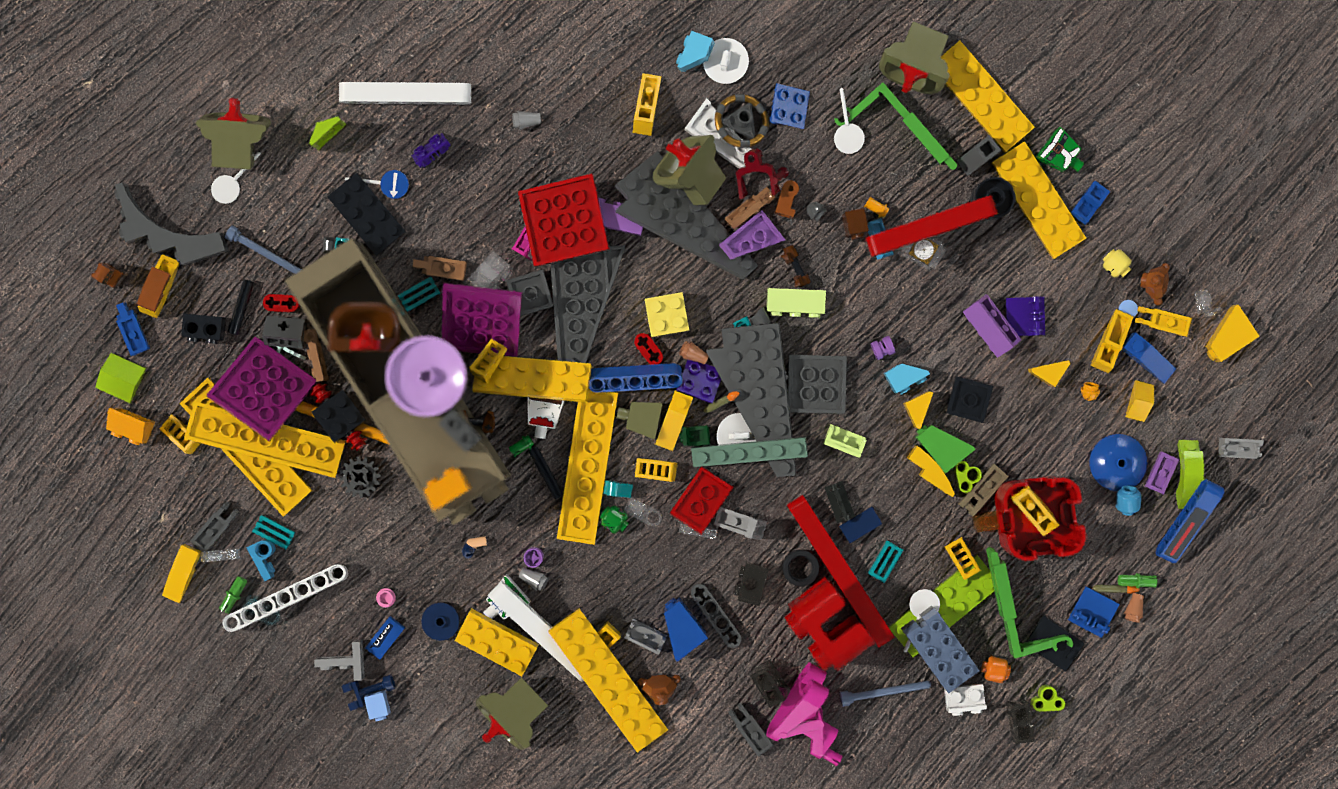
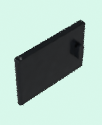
[1026,615,1085,672]

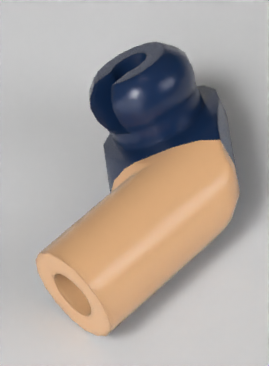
[462,536,487,559]

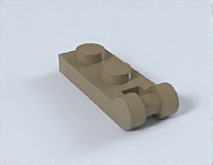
[958,464,1009,517]

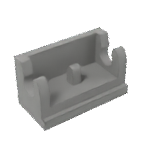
[1218,438,1264,459]
[624,619,667,655]

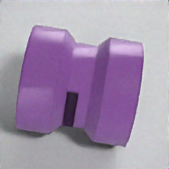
[870,336,896,360]
[523,547,544,568]

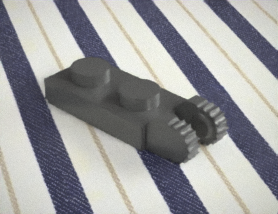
[191,501,240,553]
[728,703,774,757]

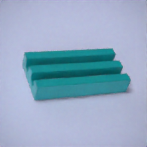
[398,277,441,312]
[252,515,296,549]
[868,540,904,583]

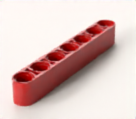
[865,195,998,257]

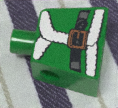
[1035,127,1085,172]

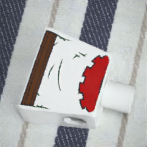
[528,397,565,439]

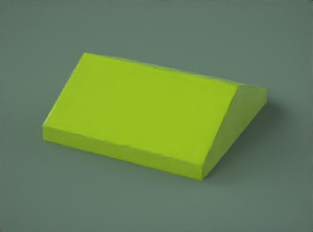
[309,117,347,150]
[95,353,146,403]

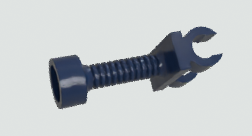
[341,674,396,711]

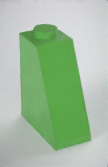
[915,425,975,473]

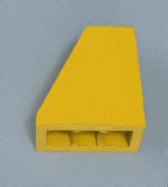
[1205,304,1260,362]

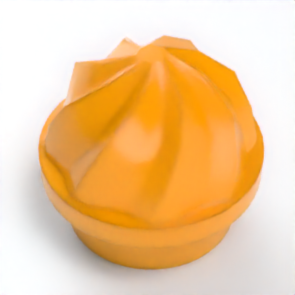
[1081,382,1100,401]

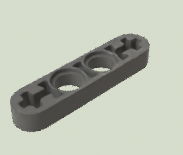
[691,583,742,648]

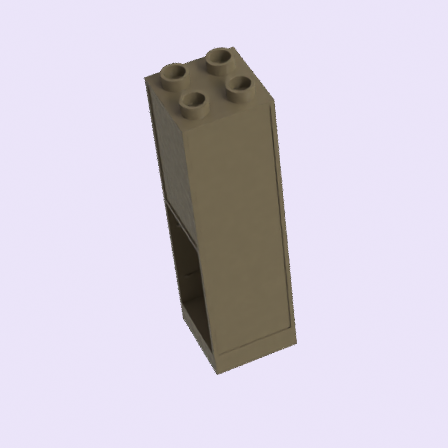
[285,238,512,525]

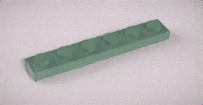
[691,437,808,467]

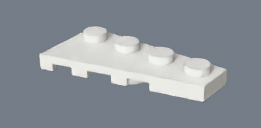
[684,98,752,169]

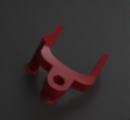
[736,148,789,199]

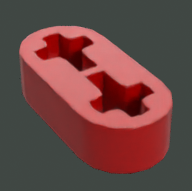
[263,294,300,313]
[634,333,663,365]

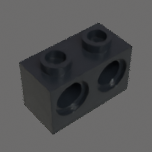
[181,313,226,344]

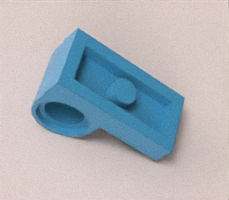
[247,539,276,582]

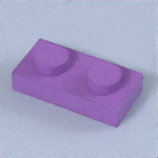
[1145,451,1179,494]

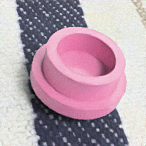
[376,588,396,608]

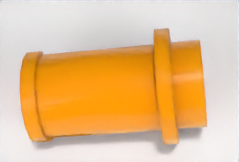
[864,196,890,218]

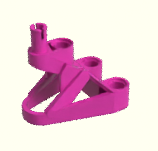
[766,662,842,766]

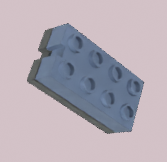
[901,606,979,694]

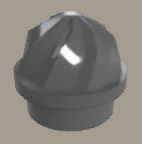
[807,202,827,221]

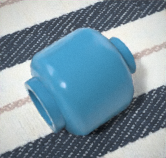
[1116,486,1141,516]

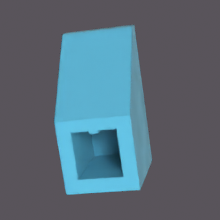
[676,31,715,72]
[883,364,930,394]

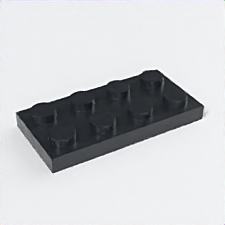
[327,172,406,256]

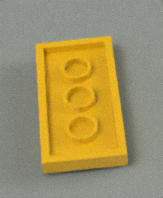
[455,608,539,676]

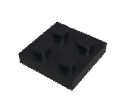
[946,376,993,423]

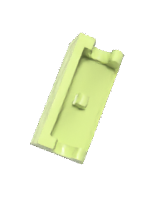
[823,424,866,458]

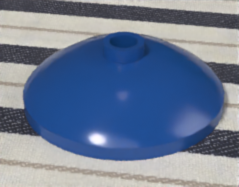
[1089,434,1147,491]

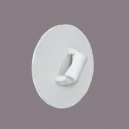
[703,38,749,84]
[717,413,756,445]

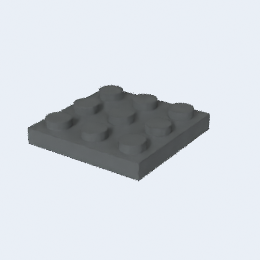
[788,355,847,414]

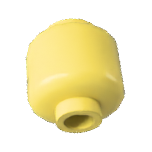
[1103,249,1132,278]

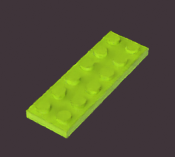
[889,555,994,657]

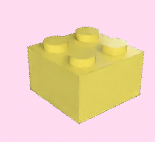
[645,292,689,338]

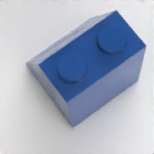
[664,598,708,662]

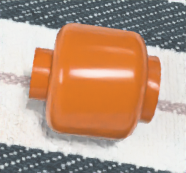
[981,656,1011,683]

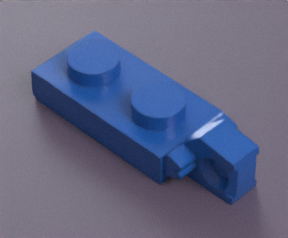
[116,302,150,356]

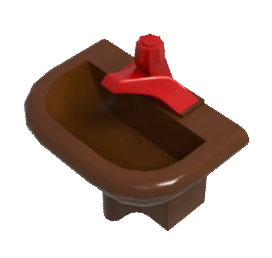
[328,302,400,351]

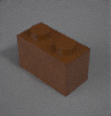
[842,208,869,240]

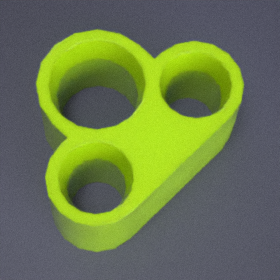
[954,461,982,493]
[1030,685,1065,712]

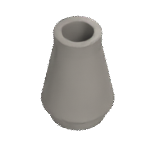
[512,111,541,130]
[518,567,548,591]

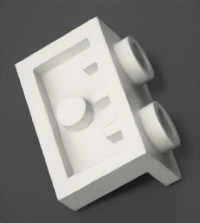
[944,683,987,716]

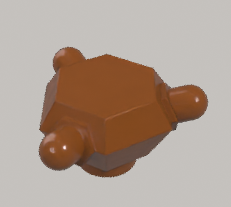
[1140,263,1170,306]
[638,675,681,705]

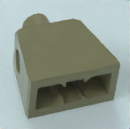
[616,402,662,439]

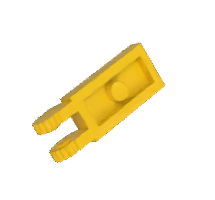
[1135,306,1192,337]

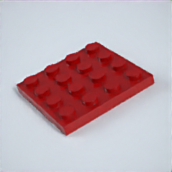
[518,174,610,267]

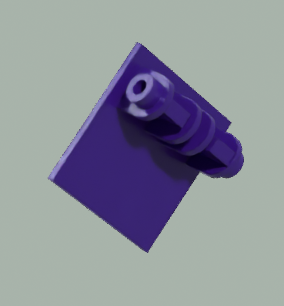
[411,133,451,168]
[1006,297,1045,336]
[676,360,721,404]

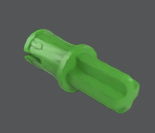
[1117,573,1157,589]
[219,576,247,614]

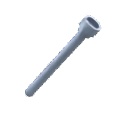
[224,225,302,274]
[840,681,931,707]

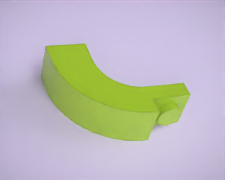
[1176,440,1204,509]

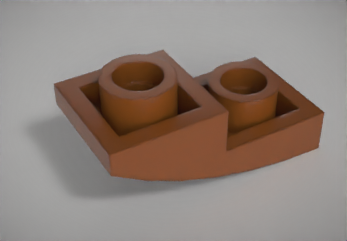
[137,267,171,312]

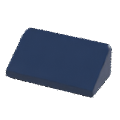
[839,507,883,543]

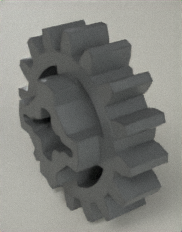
[339,456,382,498]

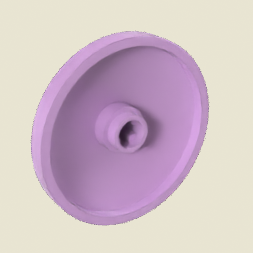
[386,336,467,416]

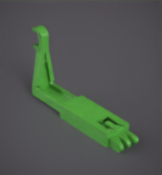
[834,83,957,170]
[986,547,1073,658]

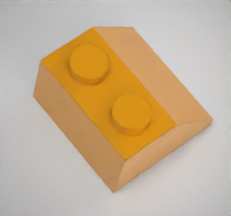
[106,408,155,445]
[424,467,472,511]

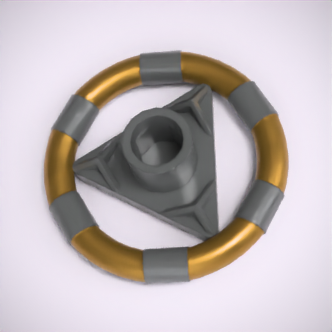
[714,94,769,148]

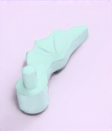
[276,346,306,360]

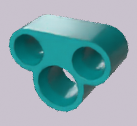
[603,480,633,498]

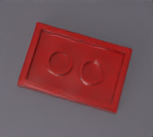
[670,467,733,535]

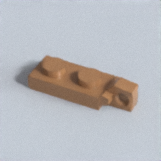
[725,187,775,229]
[413,256,467,281]
[304,329,329,382]

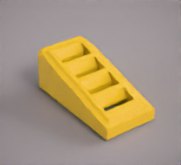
[469,338,507,383]
[159,414,201,454]
[635,458,677,482]
[944,537,981,580]

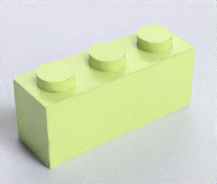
[766,288,826,318]

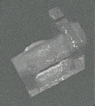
[1195,289,1222,317]

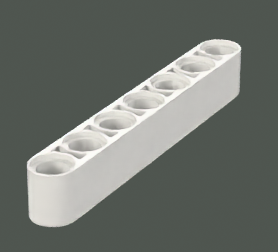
[339,82,471,105]
[223,564,348,632]
[488,581,584,683]

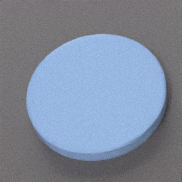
[1119,300,1138,318]

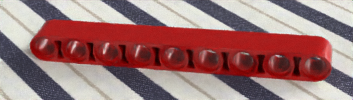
[787,495,895,648]

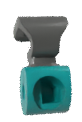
[322,237,349,255]
[733,307,771,327]

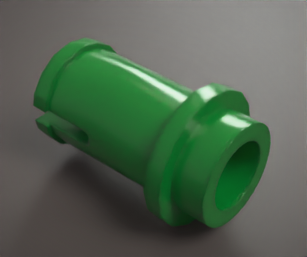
[509,435,534,457]

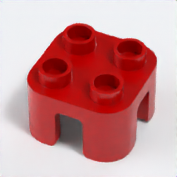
[995,476,1086,561]
[784,576,875,671]

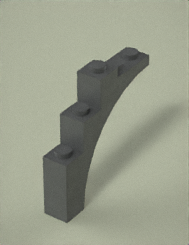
[114,182,229,266]

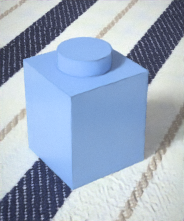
[364,690,391,721]

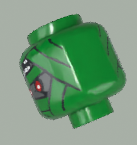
[600,505,629,534]

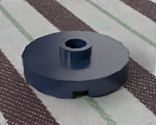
[421,602,460,641]

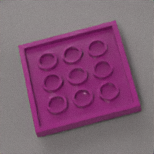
[442,283,522,357]
[207,337,317,442]

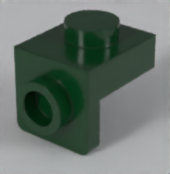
[680,425,710,447]

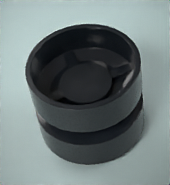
[970,177,1015,221]

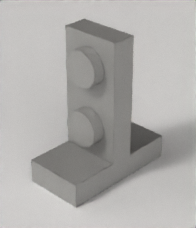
[714,507,767,540]
[314,640,365,681]

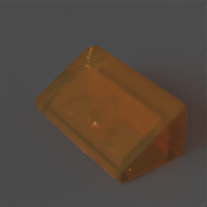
[972,511,1011,532]

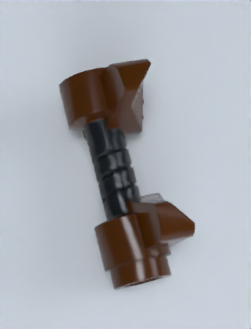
[781,245,811,288]
[462,410,495,433]

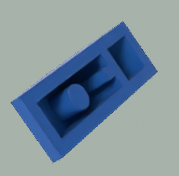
[1122,333,1176,384]

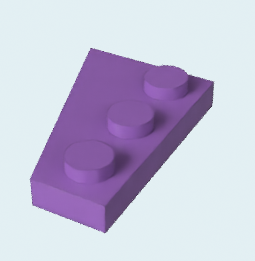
[719,210,785,260]

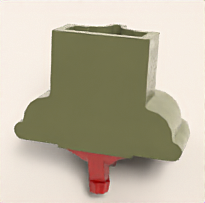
[879,21,950,94]
[196,98,271,170]
[653,135,726,205]
[476,678,548,750]

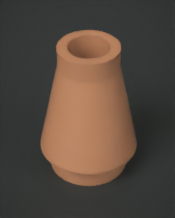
[679,341,709,364]
[1124,593,1144,623]

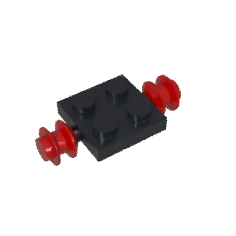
[311,383,367,451]

